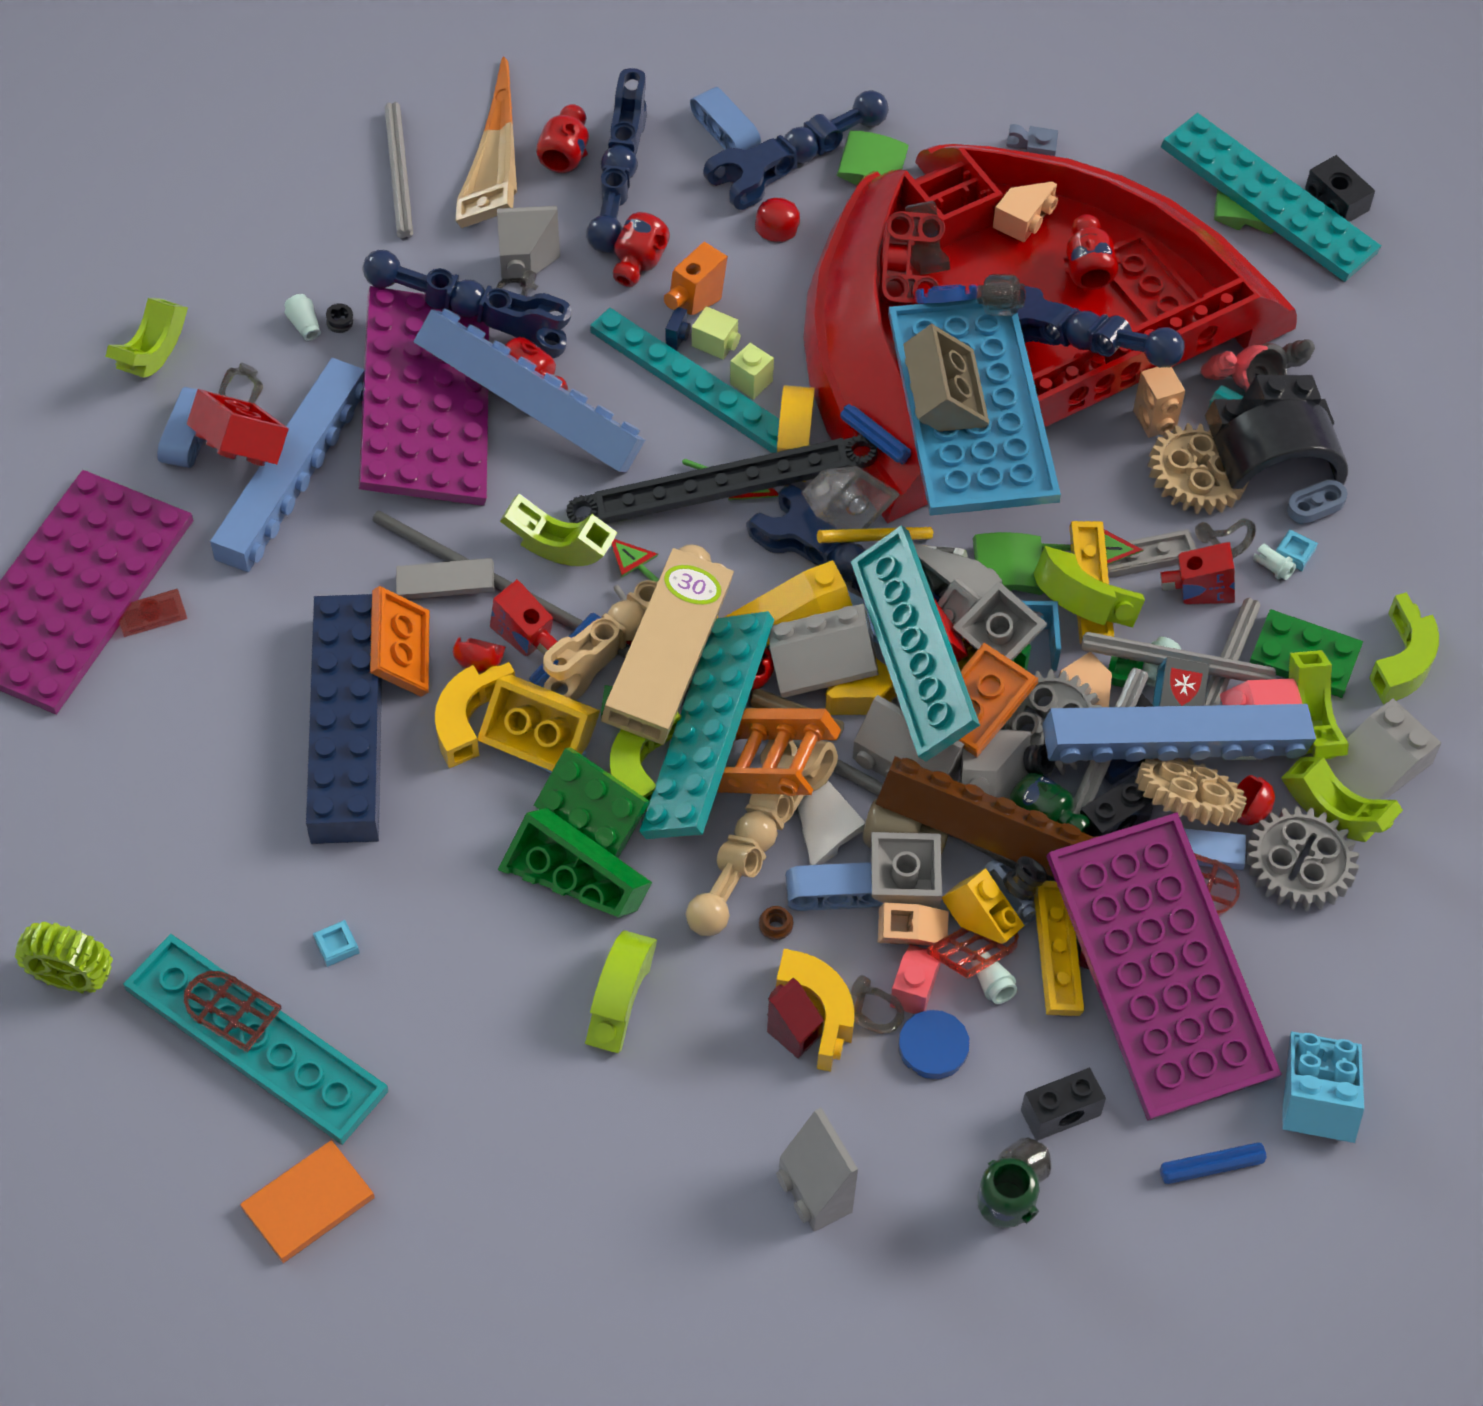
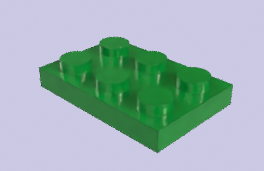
[1249,609,1363,698]
[533,748,650,858]

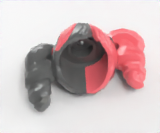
[1200,339,1315,393]

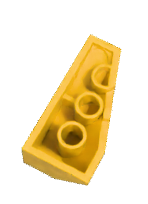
[725,560,853,647]

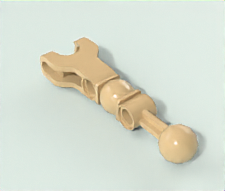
[543,544,712,700]
[685,740,838,936]

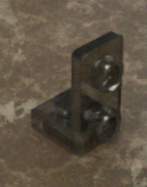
[905,201,950,275]

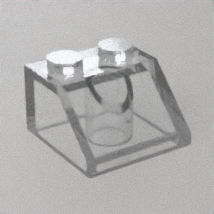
[802,466,900,529]

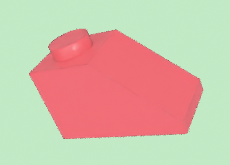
[1220,679,1302,705]
[890,944,943,1014]

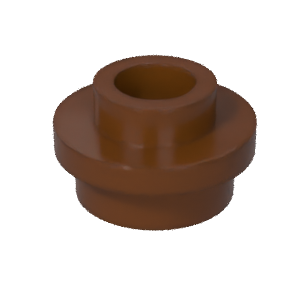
[759,906,794,940]

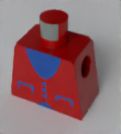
[1160,542,1235,605]
[490,579,558,656]

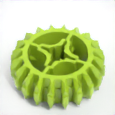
[14,922,113,994]

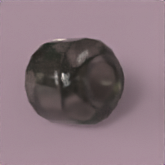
[977,274,1026,316]
[998,1137,1052,1184]

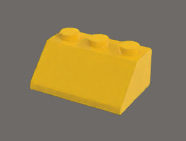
[477,675,600,771]

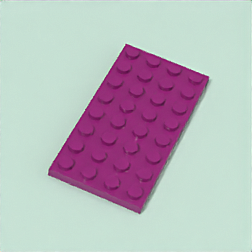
[359,286,489,506]
[0,469,194,715]
[1046,812,1282,1121]

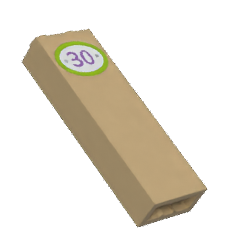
[601,548,734,745]

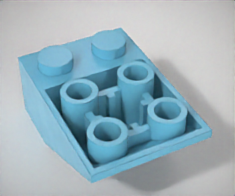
[1282,1031,1364,1143]

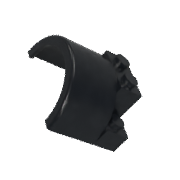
[1205,375,1348,489]

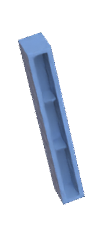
[413,308,646,472]
[210,358,364,573]
[1042,704,1316,763]

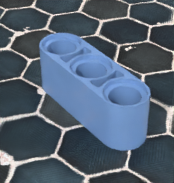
[690,87,761,150]
[157,387,214,468]
[785,862,884,911]

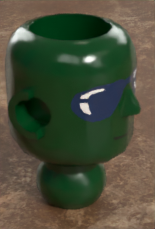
[1009,773,1091,834]
[977,1158,1040,1229]

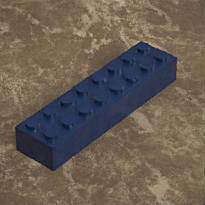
[306,594,382,844]

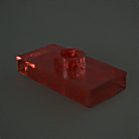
[119,588,187,637]

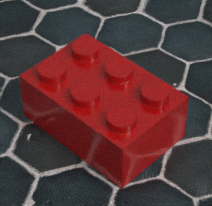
[187,389,289,466]

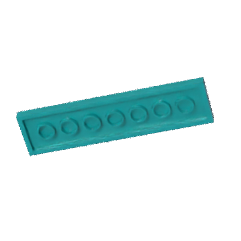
[1161,112,1382,282]
[851,525,980,762]
[639,611,775,839]
[123,933,389,1145]

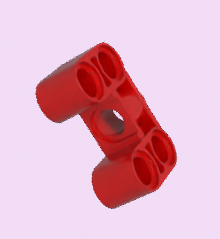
[879,211,945,305]

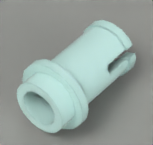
[1253,543,1296,580]

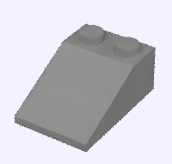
[914,543,1002,598]
[1325,698,1442,800]
[776,1108,858,1232]

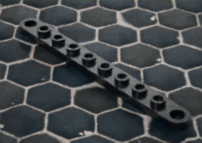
[566,435,878,524]

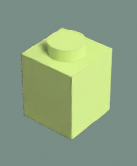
[692,306,741,360]
[730,343,774,400]

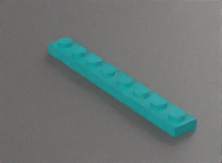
[590,307,780,453]

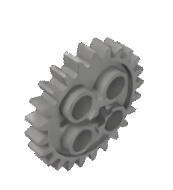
[1002,669,1102,777]
[1246,806,1359,911]

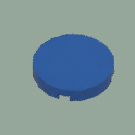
[915,284,979,303]
[899,1010,970,1079]

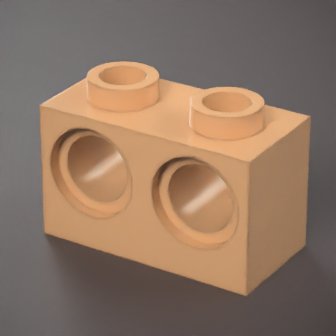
[1133,367,1185,438]

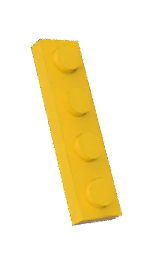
[1069,521,1114,644]
[1034,881,1084,1016]

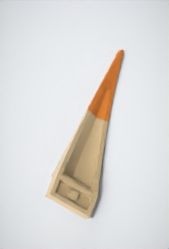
[456,56,517,228]

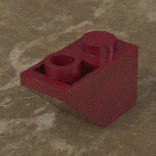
[767,977,824,1058]

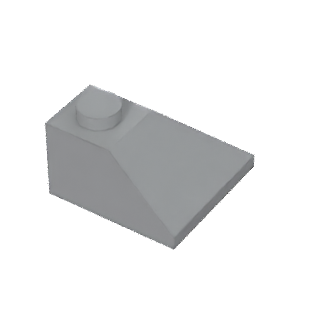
[497,206,560,279]
[952,581,1047,660]
[959,730,1030,799]
[871,832,942,909]

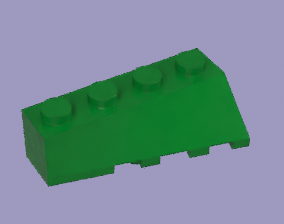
[498,808,653,917]

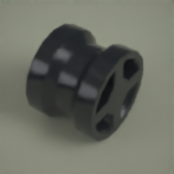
[1003,856,1047,901]

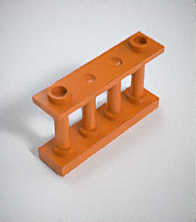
[717,708,841,796]

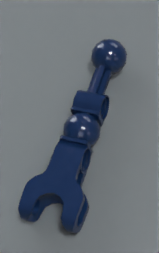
[586,68,647,253]
[703,90,889,210]
[362,250,572,358]
[1009,285,1185,368]
[746,484,941,602]

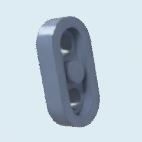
[1287,480,1348,523]

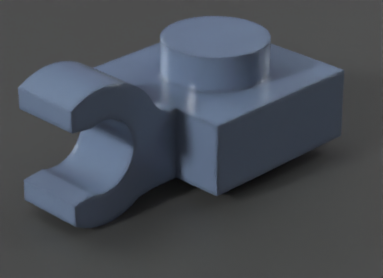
[1006,124,1058,156]

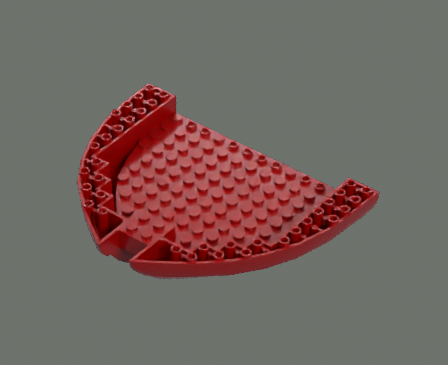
[803,144,1297,524]

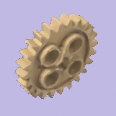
[1147,423,1249,515]
[1135,758,1247,826]

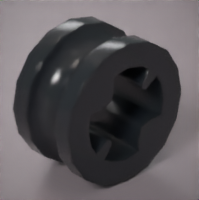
[326,303,353,333]
[1023,744,1055,774]

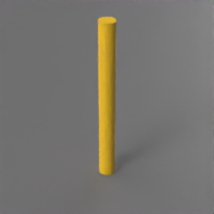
[817,527,933,543]

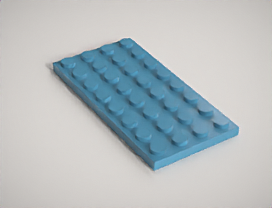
[888,295,1061,516]

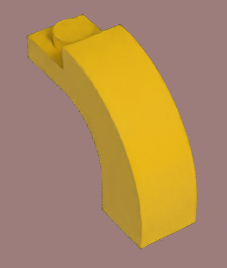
[777,385,815,482]
[435,662,515,769]
[776,949,854,1072]

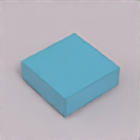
[1276,529,1318,571]
[313,920,360,967]

